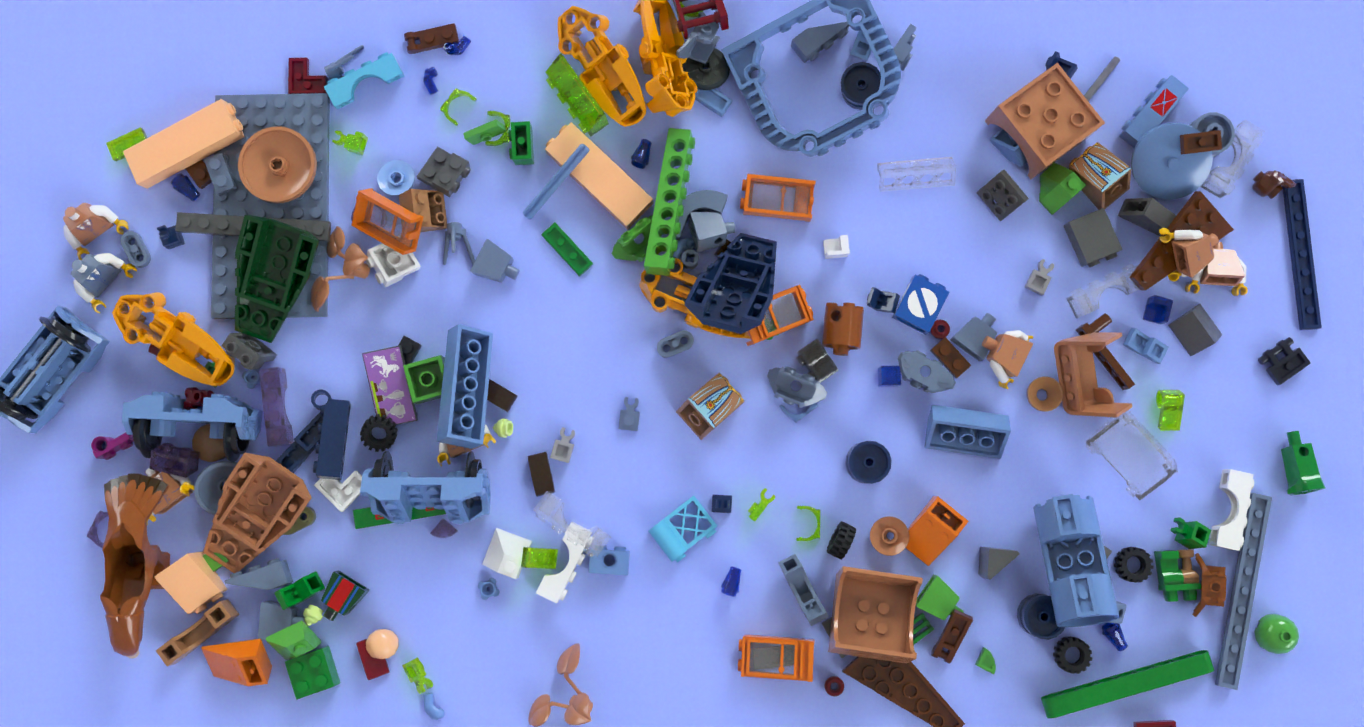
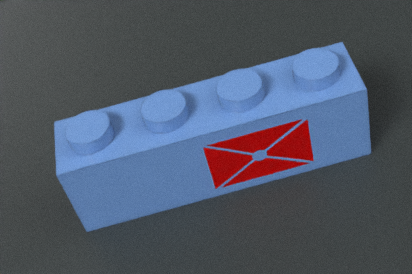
[1119,74,1189,148]

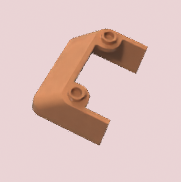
[1054,332,1133,418]

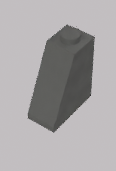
[1118,198,1176,237]

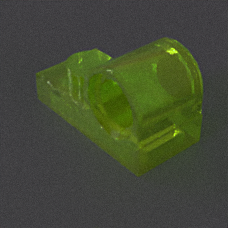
[1156,390,1185,431]

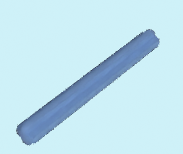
[523,144,589,219]

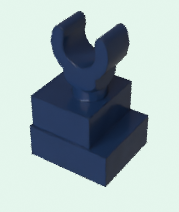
[157,225,185,249]
[712,495,732,513]

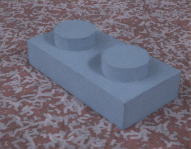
[204,152,237,196]

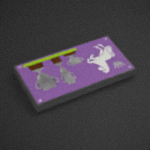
[362,345,418,428]

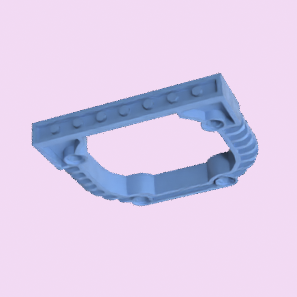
[721,0,901,157]

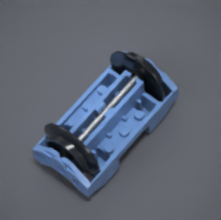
[0,305,110,434]

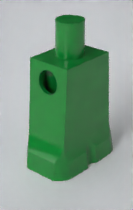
[1281,431,1326,496]

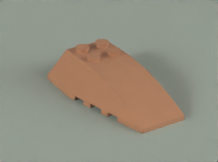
[203,453,312,573]

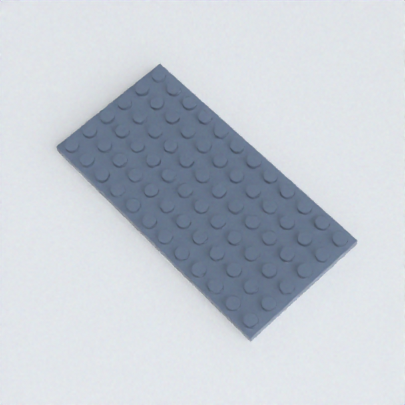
[211,93,330,319]

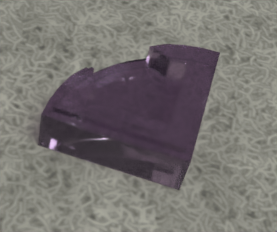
[430,518,458,538]

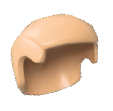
[366,629,399,659]

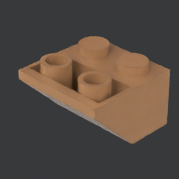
[399,189,447,232]

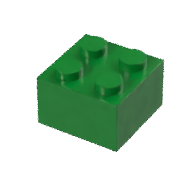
[285,646,341,700]

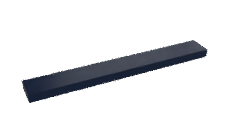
[1282,179,1322,330]

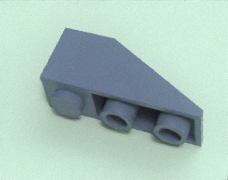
[791,22,849,63]
[224,558,293,590]

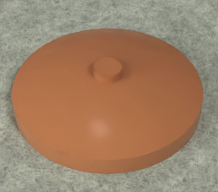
[238,127,317,203]

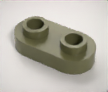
[283,507,316,535]

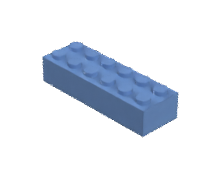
[436,324,493,449]

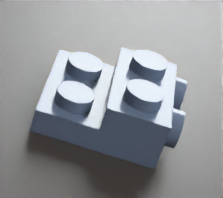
[894,23,917,71]

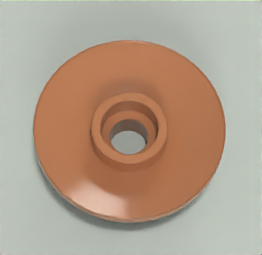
[870,516,909,556]

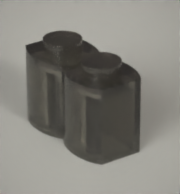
[796,339,839,383]

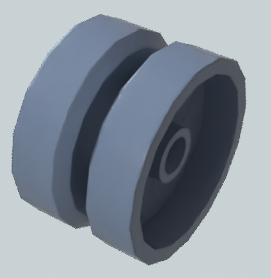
[1190,112,1235,157]

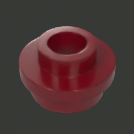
[930,319,950,339]
[824,676,844,696]

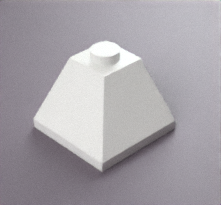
[482,528,532,579]

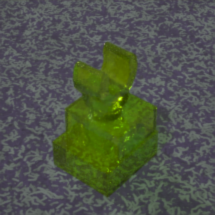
[332,131,368,155]

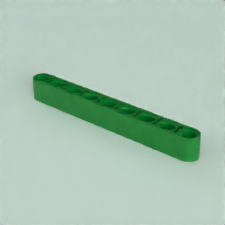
[1041,650,1214,718]

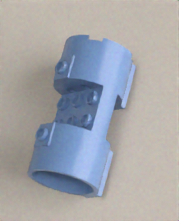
[1033,494,1119,627]

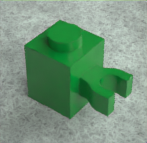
[1171,517,1211,549]

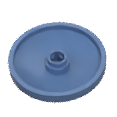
[1131,123,1213,200]

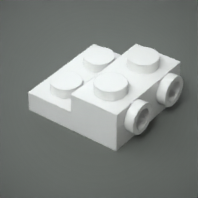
[366,235,421,287]

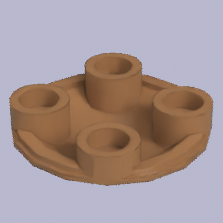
[192,424,226,462]

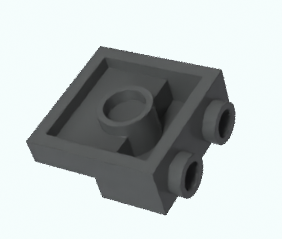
[417,146,471,197]
[221,332,277,370]

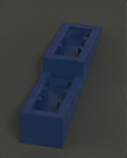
[276,413,323,473]

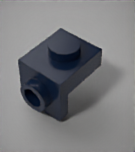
[1045,51,1078,79]
[867,287,900,314]

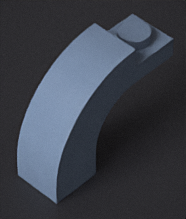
[676,190,728,241]
[778,554,829,626]

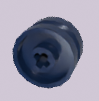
[841,62,881,110]
[845,441,892,484]
[1017,593,1065,640]

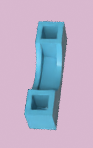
[324,52,405,109]

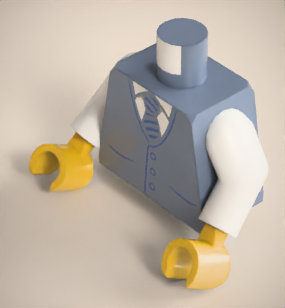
[71,253,137,313]

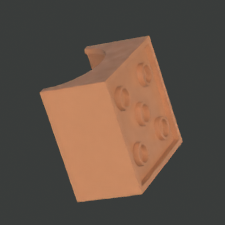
[985,63,1105,180]
[828,566,923,664]

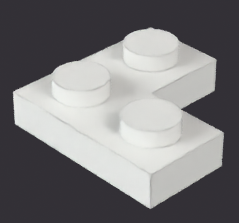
[314,471,362,512]

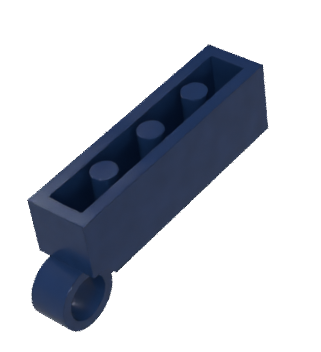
[311,389,351,480]

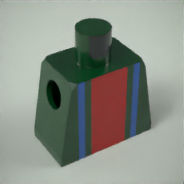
[321,570,370,621]

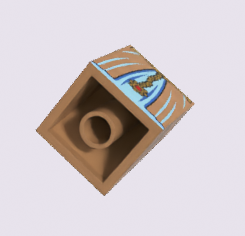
[1069,142,1131,210]
[676,373,745,440]

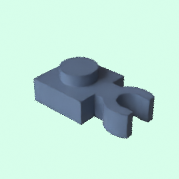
[618,397,640,431]

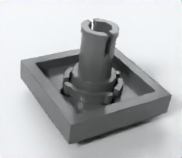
[976,170,1029,222]

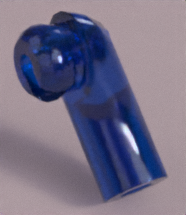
[443,36,471,55]
[423,67,438,95]

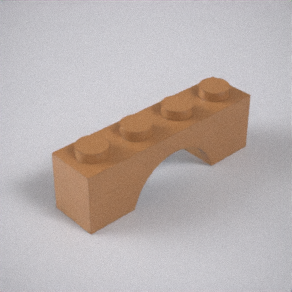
[156,599,240,667]

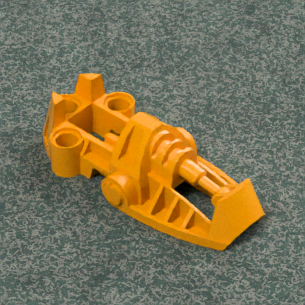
[633,0,697,117]
[558,6,647,127]
[639,258,765,339]
[112,292,235,386]

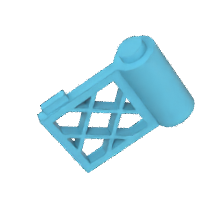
[648,496,717,563]

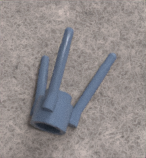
[324,45,364,80]
[443,222,475,265]

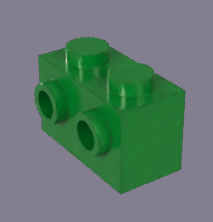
[508,121,534,165]

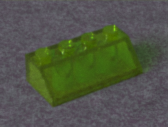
[545,53,609,137]

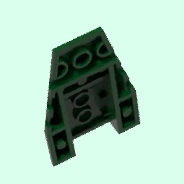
[235,215,319,343]

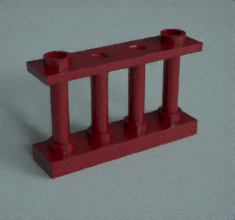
[673,0,729,39]

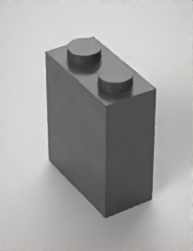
[1064,208,1122,268]

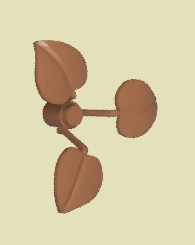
[311,226,370,312]
[529,643,593,727]

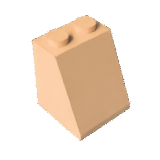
[154,551,228,614]

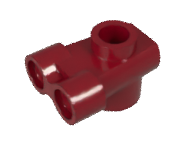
[184,387,215,410]

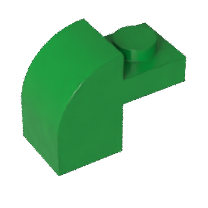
[274,571,325,610]

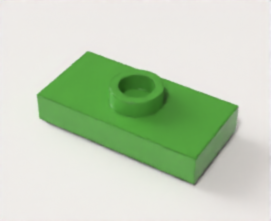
[463,119,506,145]

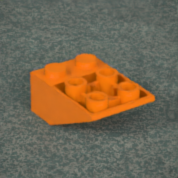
[906,496,969,566]
[201,639,272,686]

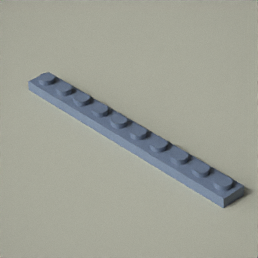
[1215,493,1272,690]

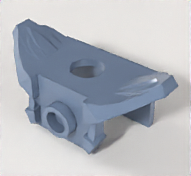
[676,12,720,64]
[898,351,956,393]
[767,367,828,408]

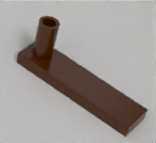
[1075,313,1135,390]

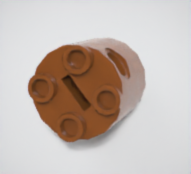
[822,303,864,356]

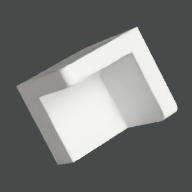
[823,235,850,259]

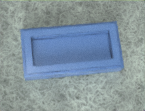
[695,89,733,117]

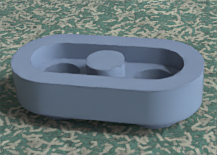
[120,231,151,268]
[657,330,694,358]

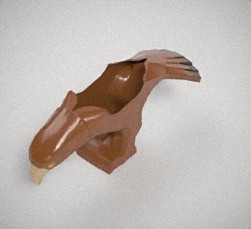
[100,474,170,659]

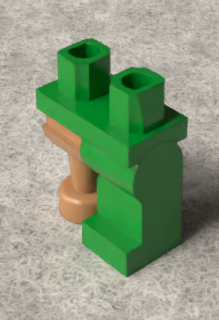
[1154,549,1201,602]

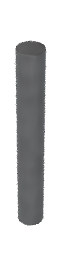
[1084,56,1120,102]

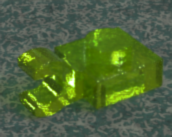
[748,488,775,522]
[402,657,433,694]

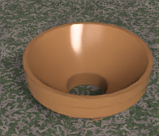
[1027,376,1063,412]

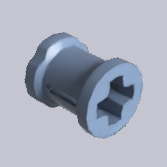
[682,249,699,269]

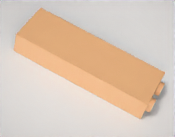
[123,99,245,189]
[545,122,654,230]

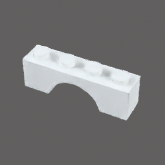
[1209,469,1254,551]
[536,522,594,604]

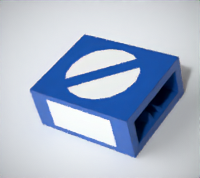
[892,274,950,335]

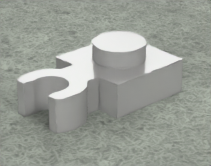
[1025,259,1054,296]
[550,427,575,463]

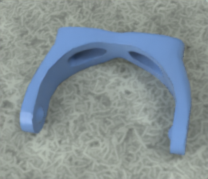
[779,403,818,423]

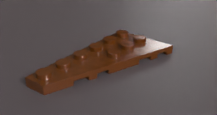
[1129,191,1234,290]
[842,657,965,727]

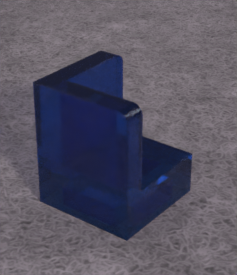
[1143,295,1173,325]
[878,366,901,387]

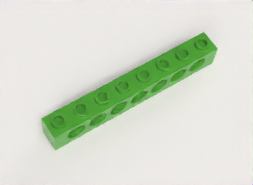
[644,128,695,276]

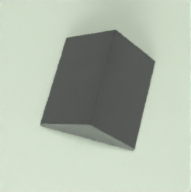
[1168,304,1222,356]
[978,547,1020,580]

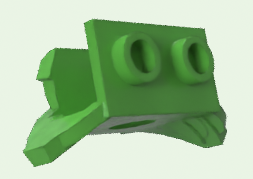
[611,215,662,262]

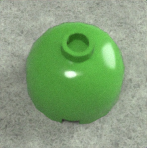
[1255,614,1299,654]

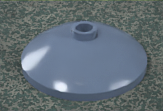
[194,461,237,515]

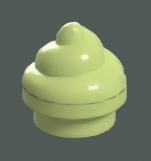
[492,418,513,438]
[303,605,324,626]

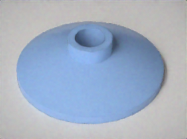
[377,160,415,196]

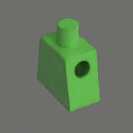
[916,574,964,620]

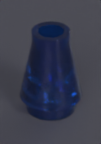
[631,139,652,169]
[171,173,200,201]
[721,566,742,597]
[1101,622,1128,651]

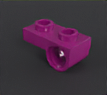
[91,432,134,460]

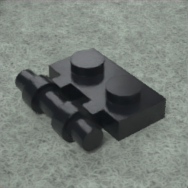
[1258,337,1311,385]

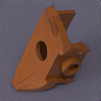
[1192,553,1226,617]

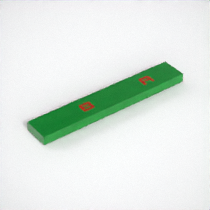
[353,507,446,529]

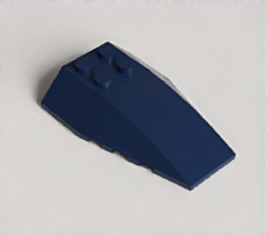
[685,233,777,334]

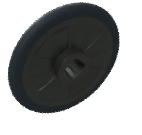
[682,48,730,90]

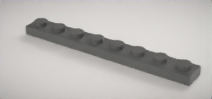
[175,212,331,242]

